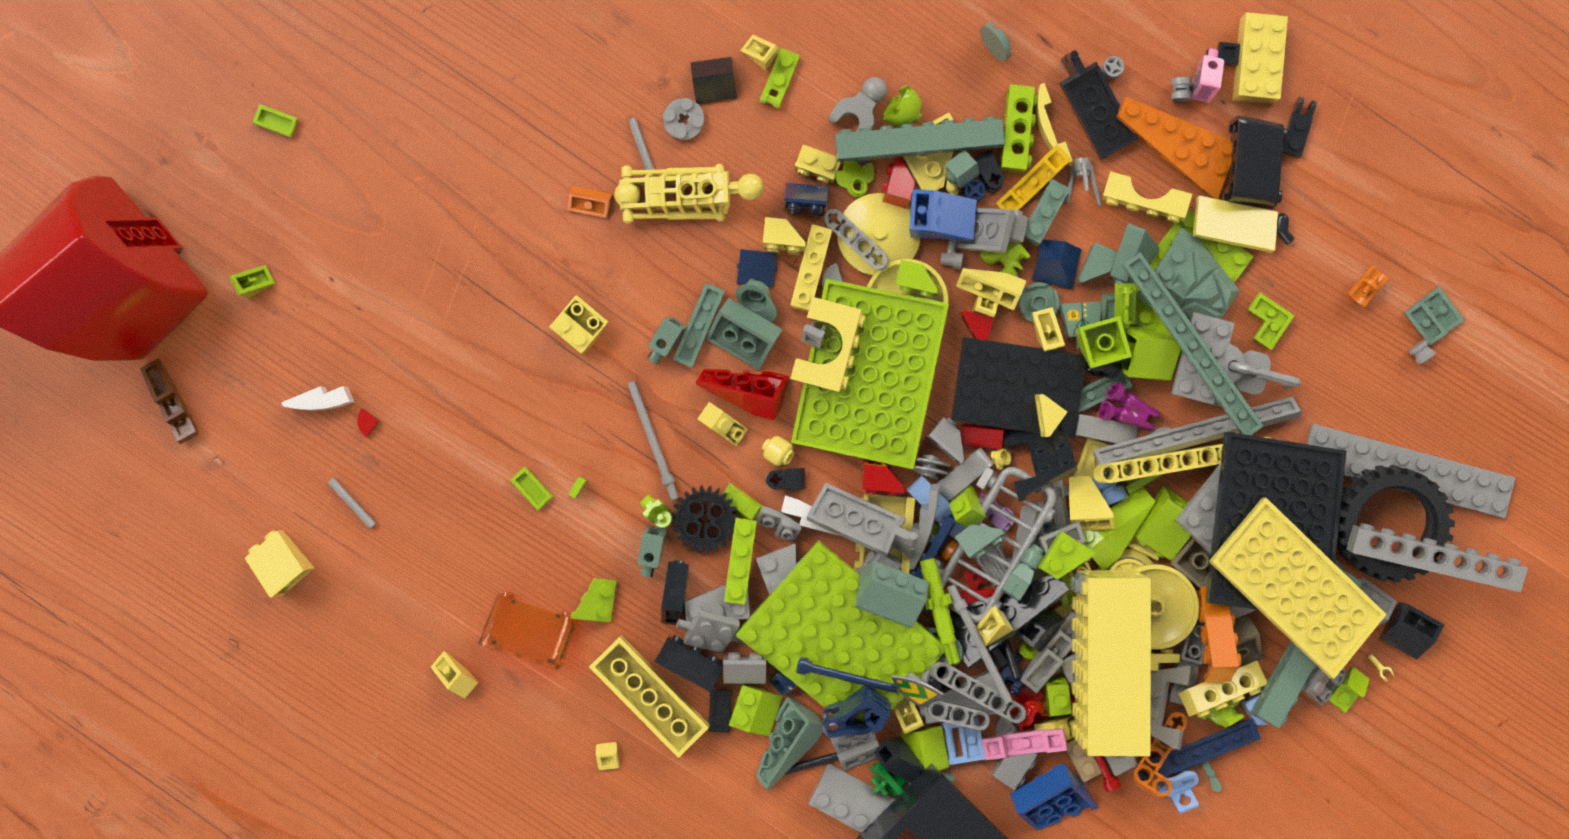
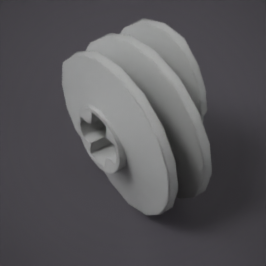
[911,454,950,480]

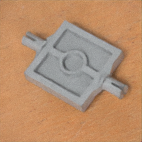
[676,611,744,653]

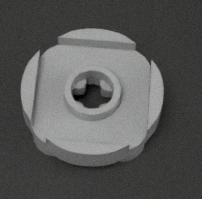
[663,98,704,141]

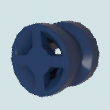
[963,179,986,202]

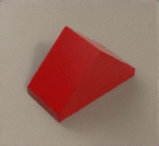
[960,310,993,340]

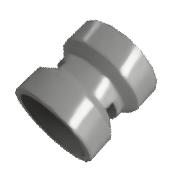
[1171,77,1192,102]

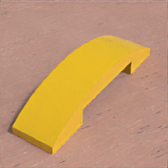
[996,145,1071,210]

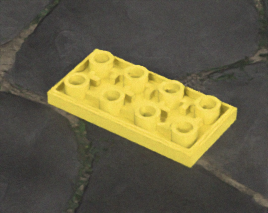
[1193,196,1278,253]

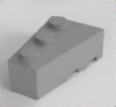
[756,543,796,595]

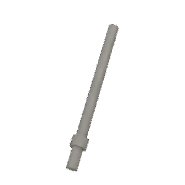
[627,381,679,501]
[947,584,1012,704]

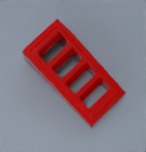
[950,588,994,605]

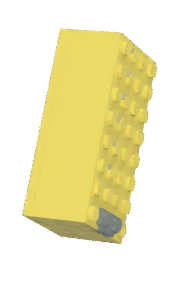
[1070,570,1151,756]

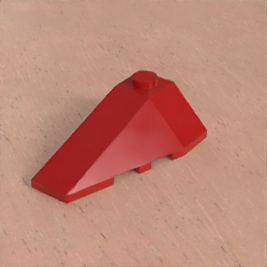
[696,369,789,420]

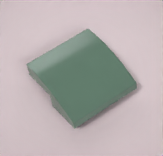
[1404,286,1464,345]

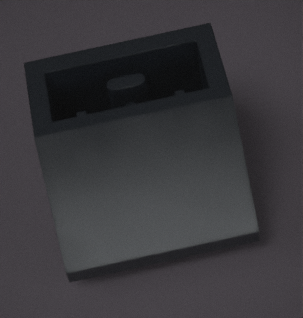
[1379,602,1445,660]
[1016,607,1066,652]

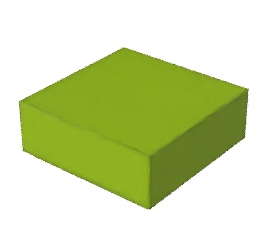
[568,477,588,499]

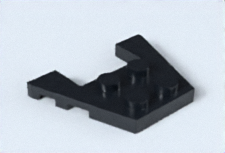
[1003,431,1077,502]

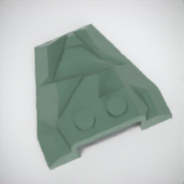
[1136,227,1240,319]

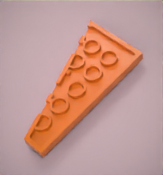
[1116,97,1233,199]

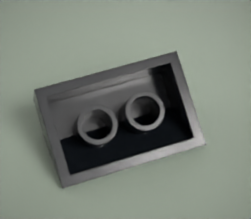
[654,635,723,692]

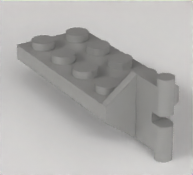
[807,483,918,557]

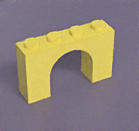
[791,297,866,392]

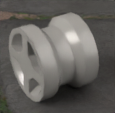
[1101,56,1124,80]
[1408,339,1436,365]

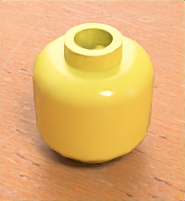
[762,436,794,467]

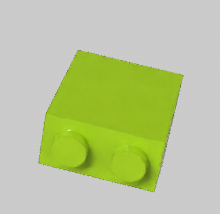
[1118,325,1181,380]
[1136,485,1191,561]

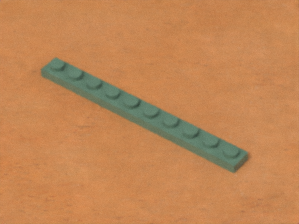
[1122,252,1263,435]

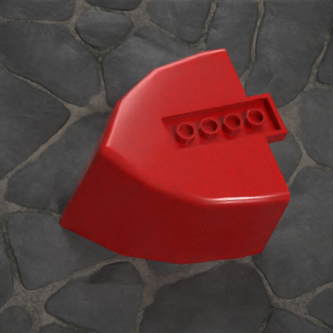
[0,176,207,361]

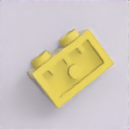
[794,145,841,184]

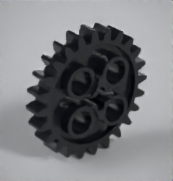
[671,485,739,553]

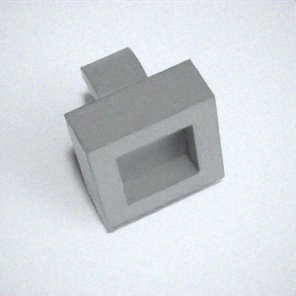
[801,320,826,349]

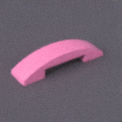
[982,728,1068,760]

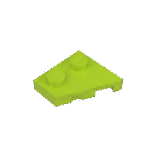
[1038,531,1096,579]
[570,578,616,622]

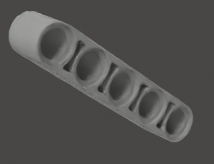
[929,661,1026,723]

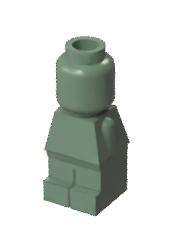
[1000,544,1044,601]

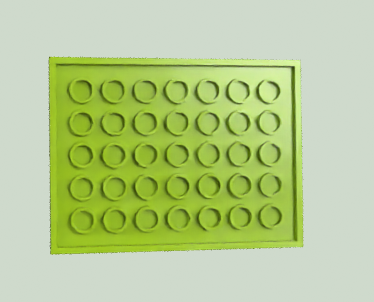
[791,279,950,469]
[736,540,945,722]

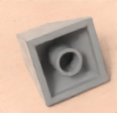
[926,417,964,464]

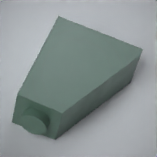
[1110,223,1159,284]

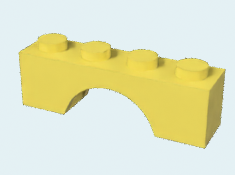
[1102,171,1192,223]

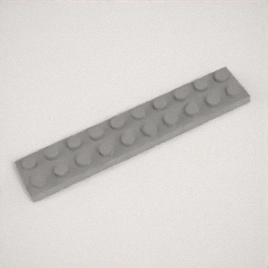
[1306,424,1515,518]

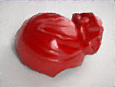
[1018,700,1048,732]

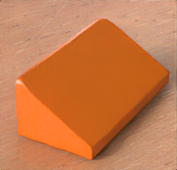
[567,186,612,218]

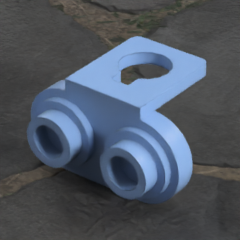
[1157,769,1199,813]

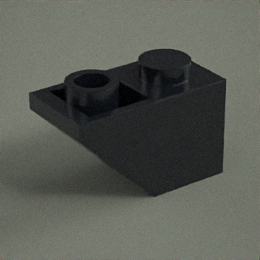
[874,736,925,783]

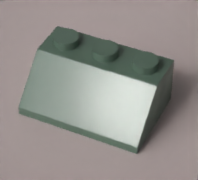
[705,298,783,370]
[855,560,929,628]

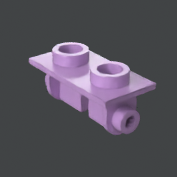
[979,492,1016,531]

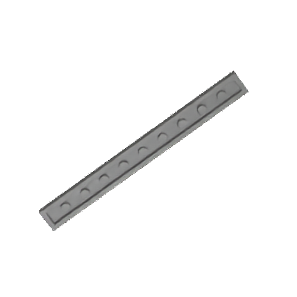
[1094,397,1301,470]

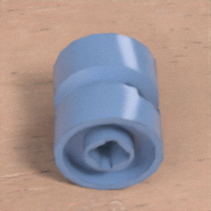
[1092,472,1128,505]

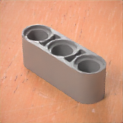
[936,447,994,501]
[927,699,990,730]

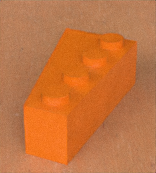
[1197,587,1241,683]

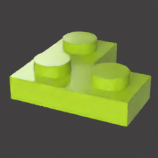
[1247,292,1294,351]

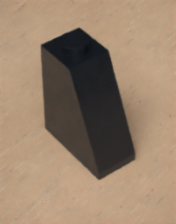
[661,560,689,625]

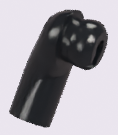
[1276,213,1294,245]

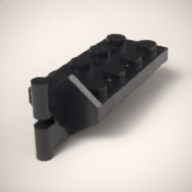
[1059,50,1138,160]

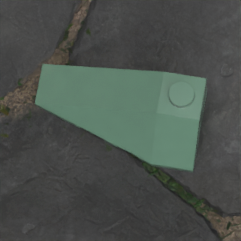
[756,697,823,790]

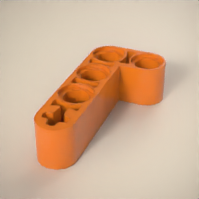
[1133,712,1187,799]

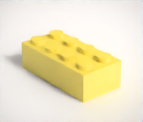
[1232,12,1288,104]

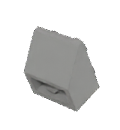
[723,652,766,684]
[1301,666,1347,706]

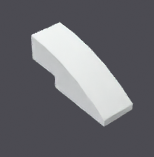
[281,386,354,410]
[781,495,840,536]

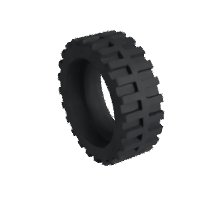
[1337,465,1455,582]

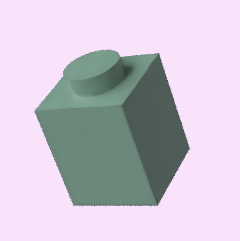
[945,150,980,189]

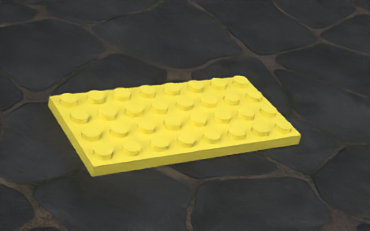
[1209,498,1387,679]

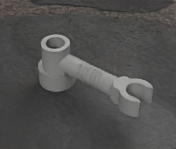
[940,240,963,270]

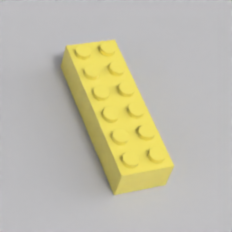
[589,635,709,758]

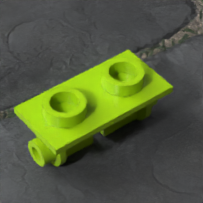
[1114,283,1137,328]

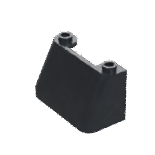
[1223,116,1287,208]

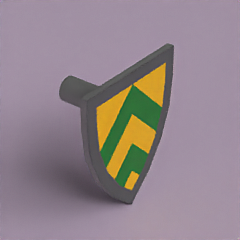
[892,670,944,708]

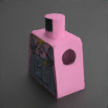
[1191,49,1224,103]

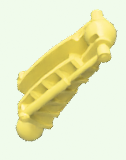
[614,164,764,224]

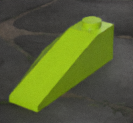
[1082,487,1156,570]

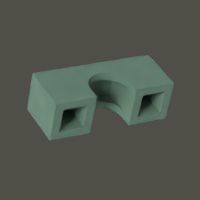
[1024,179,1070,247]

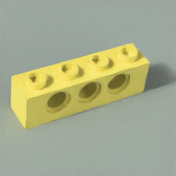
[790,224,832,312]
[1179,661,1267,718]

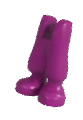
[1099,382,1161,432]

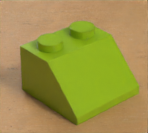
[1075,316,1132,369]
[729,683,783,736]

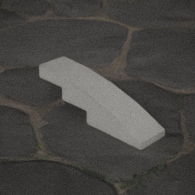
[910,484,941,569]
[1020,610,1075,693]

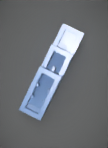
[907,475,967,542]

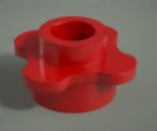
[963,565,988,590]

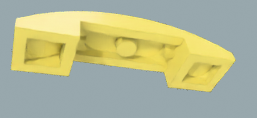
[1035,83,1072,166]

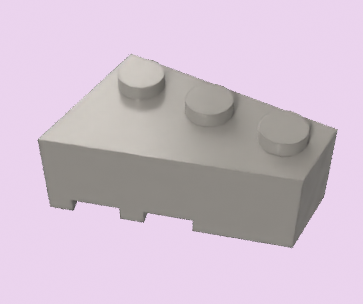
[685,584,750,622]

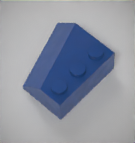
[1010,763,1099,831]

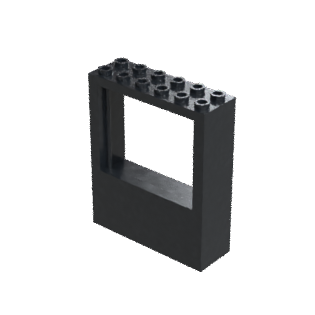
[856,763,1008,839]

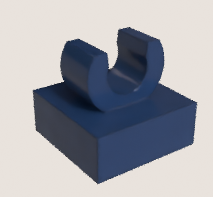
[769,671,796,696]

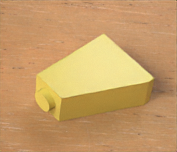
[1069,476,1115,531]

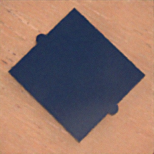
[737,249,777,287]

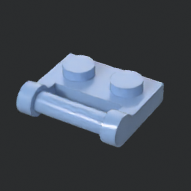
[940,717,985,765]

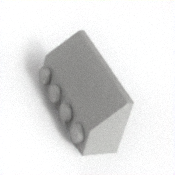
[808,763,895,833]

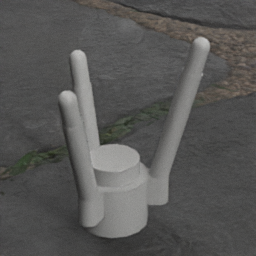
[1066,158,1102,207]

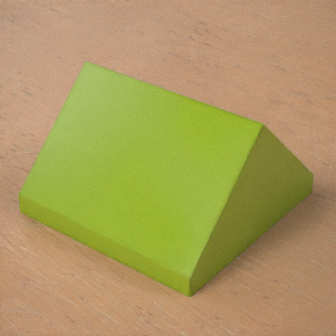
[901,725,949,770]

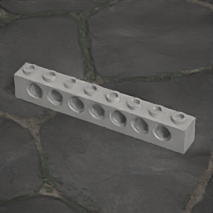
[1347,523,1528,592]

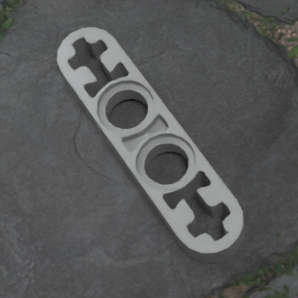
[824,209,890,270]

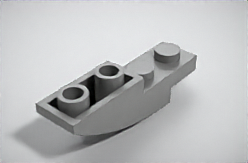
[1167,620,1206,706]

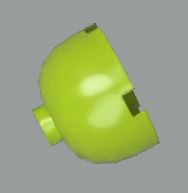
[883,85,922,128]

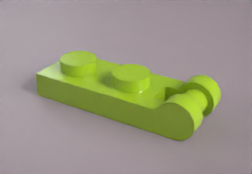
[759,48,800,109]

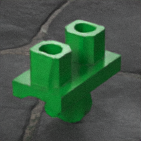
[868,761,907,796]

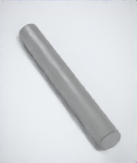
[628,118,657,177]
[328,478,376,529]

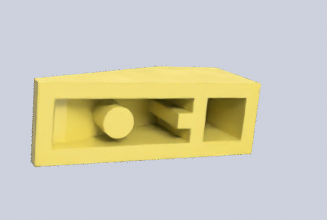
[956,268,1026,310]

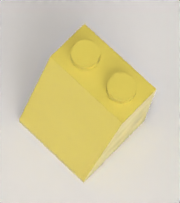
[245,530,315,598]

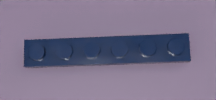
[1135,719,1261,781]

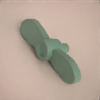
[1201,760,1222,792]

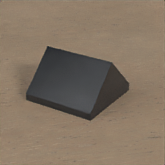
[690,57,737,104]

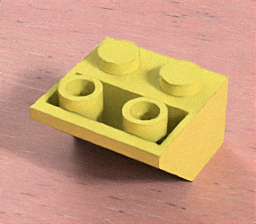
[763,217,805,255]
[549,295,609,355]

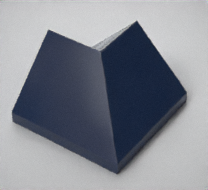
[1031,239,1082,290]

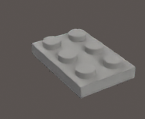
[956,208,1016,253]

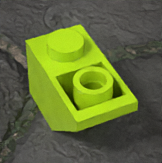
[895,259,939,297]

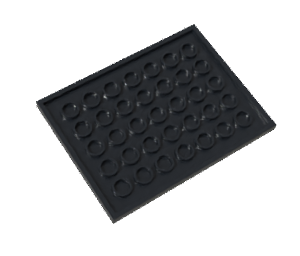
[1205,432,1347,610]

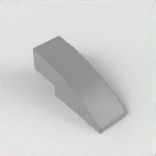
[1075,414,1138,444]

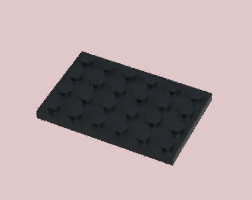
[951,337,1086,438]

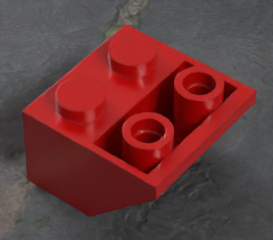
[861,459,905,496]

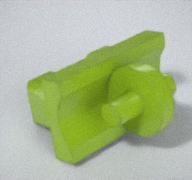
[640,495,672,529]

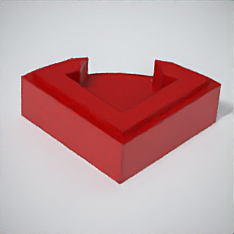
[357,408,380,437]

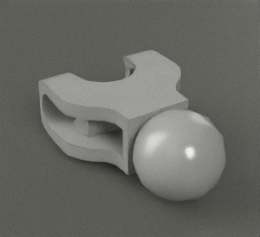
[829,77,888,132]

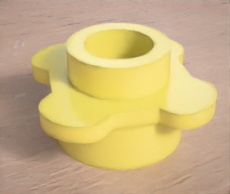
[991,447,1011,470]

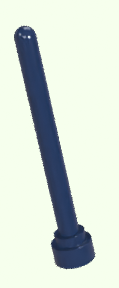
[796,657,897,692]

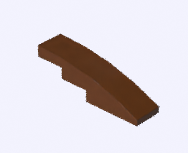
[140,358,199,444]

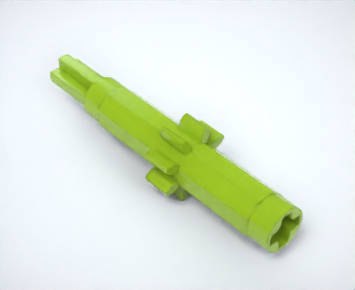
[920,558,960,665]

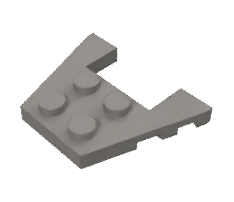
[1150,666,1194,750]

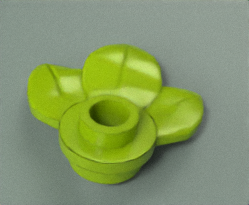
[834,161,874,197]

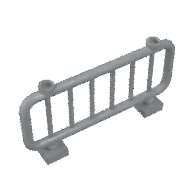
[935,467,1056,623]

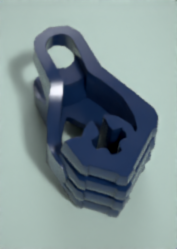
[822,686,891,738]

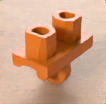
[1347,265,1388,307]

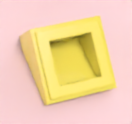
[596,742,620,770]

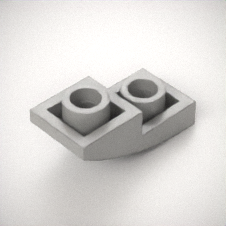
[756,506,801,541]

